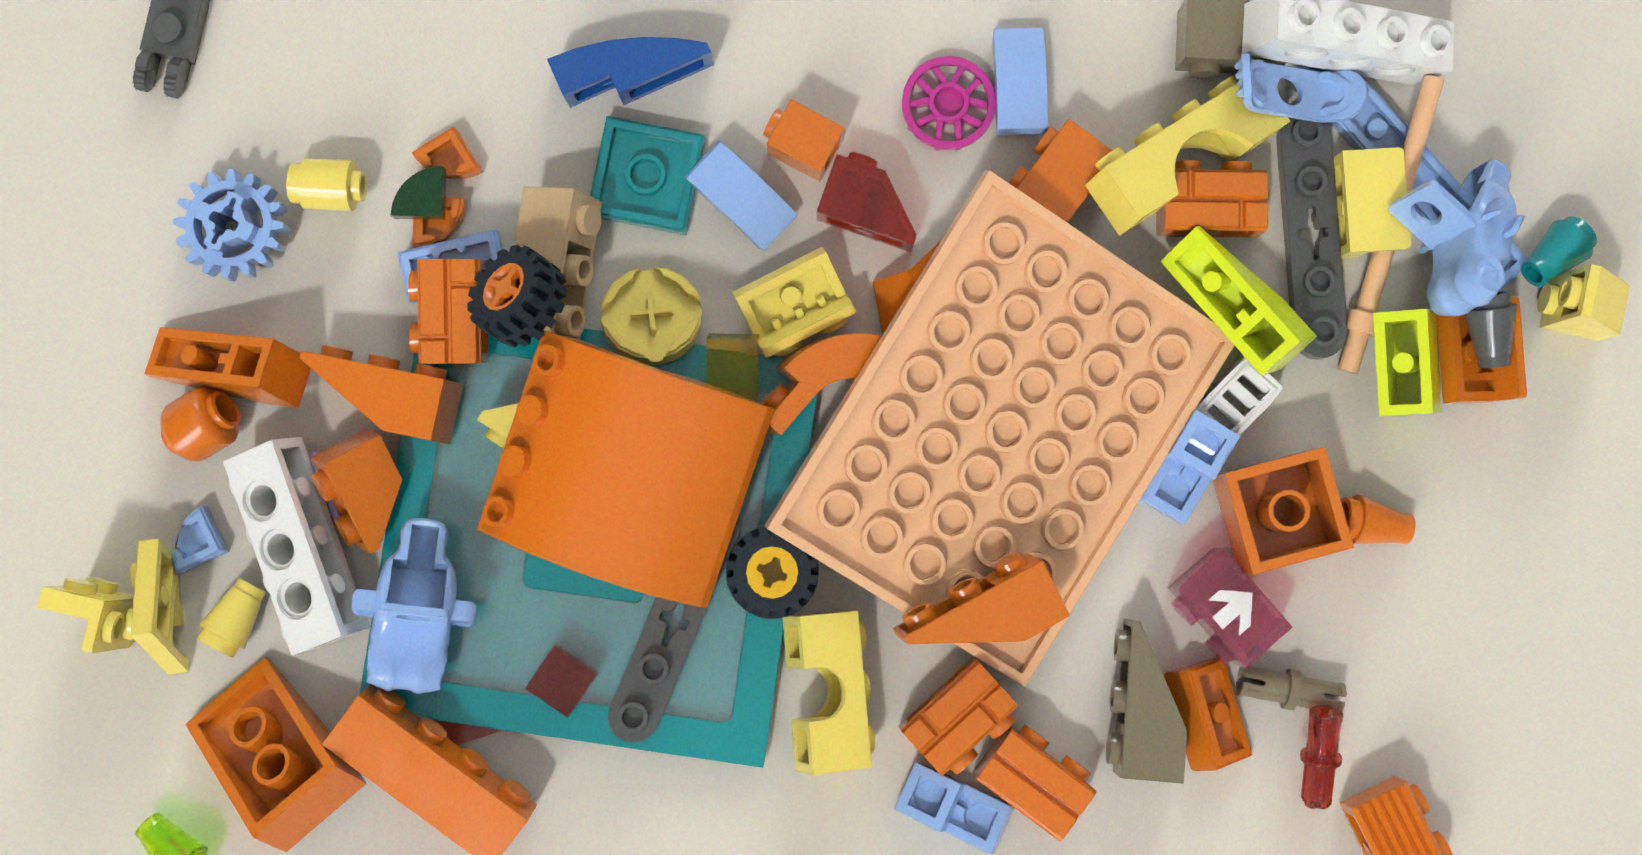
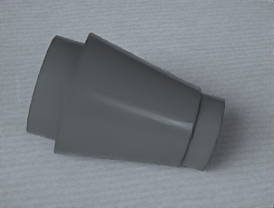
[1465,291,1517,368]

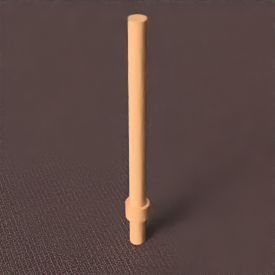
[1338,75,1444,374]

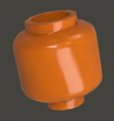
[160,386,241,462]

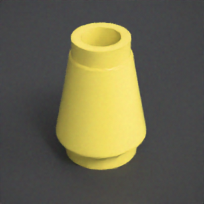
[196,578,266,658]

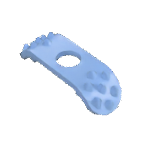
[1235,52,1369,123]

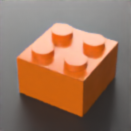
[1212,447,1354,575]

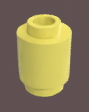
[286,158,367,211]

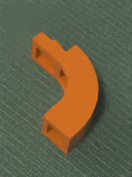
[761,333,882,435]

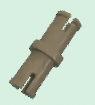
[1236,663,1347,716]

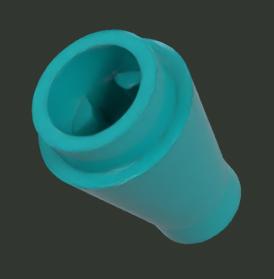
[1520,216,1597,287]

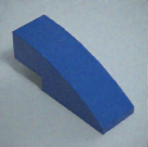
[547,37,714,108]

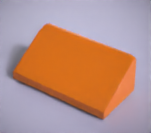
[1164,656,1252,771]

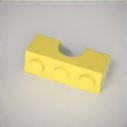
[782,611,875,775]

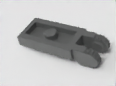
[132,0,210,99]

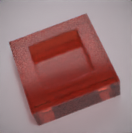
[525,645,599,718]

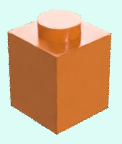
[763,99,845,182]

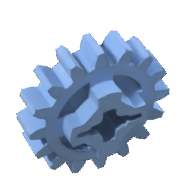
[173,169,290,281]

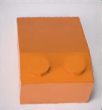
[185,657,367,852]

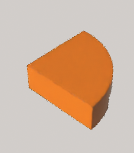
[411,127,483,179]
[413,198,467,248]

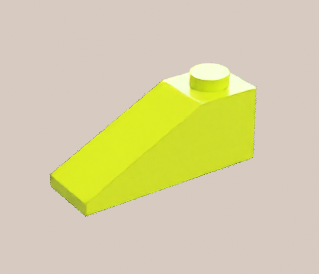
[1160,226,1317,376]

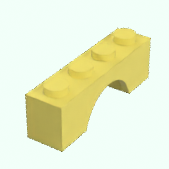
[1084,76,1291,236]

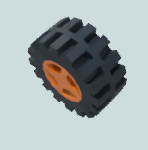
[467,245,567,348]

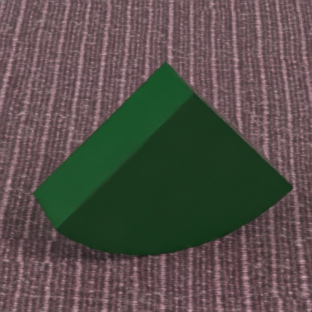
[390,166,446,220]

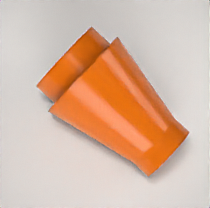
[1340,494,1416,544]

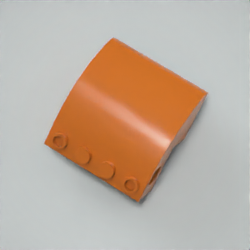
[477,330,775,608]

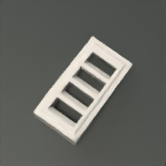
[1195,356,1284,435]

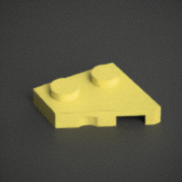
[126,538,189,675]

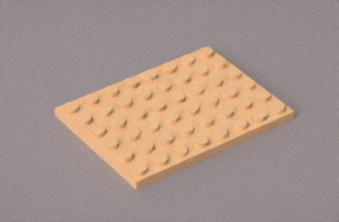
[764,170,1235,687]

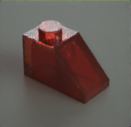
[817,152,917,253]

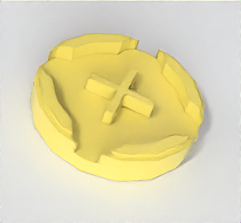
[601,267,703,366]

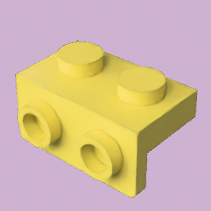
[732,247,856,358]
[37,577,135,653]

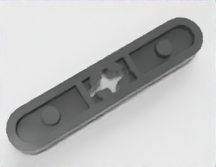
[1276,118,1347,360]
[608,515,741,743]

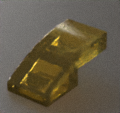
[706,333,759,402]

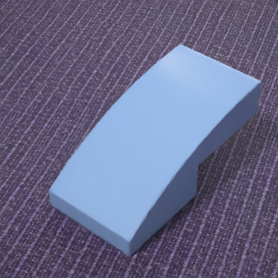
[992,28,1048,135]
[684,141,798,251]
[1140,410,1240,525]
[895,762,1014,854]

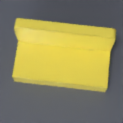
[1333,147,1411,260]

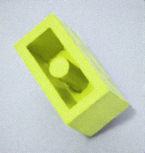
[1373,309,1442,416]

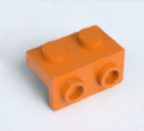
[1436,296,1527,404]

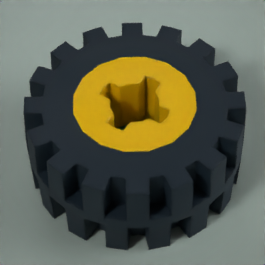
[726,527,819,619]

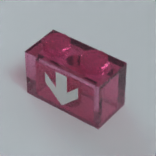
[1167,548,1293,668]

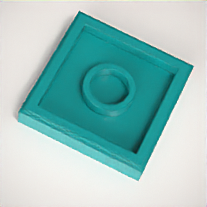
[590,116,706,235]

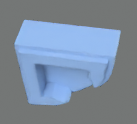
[173,506,229,574]

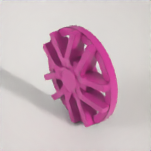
[902,56,996,151]

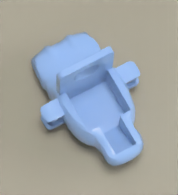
[1388,159,1525,316]
[352,518,477,694]

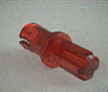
[1300,705,1344,809]

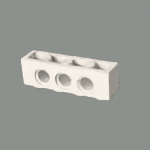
[1242,0,1455,85]
[223,437,371,656]

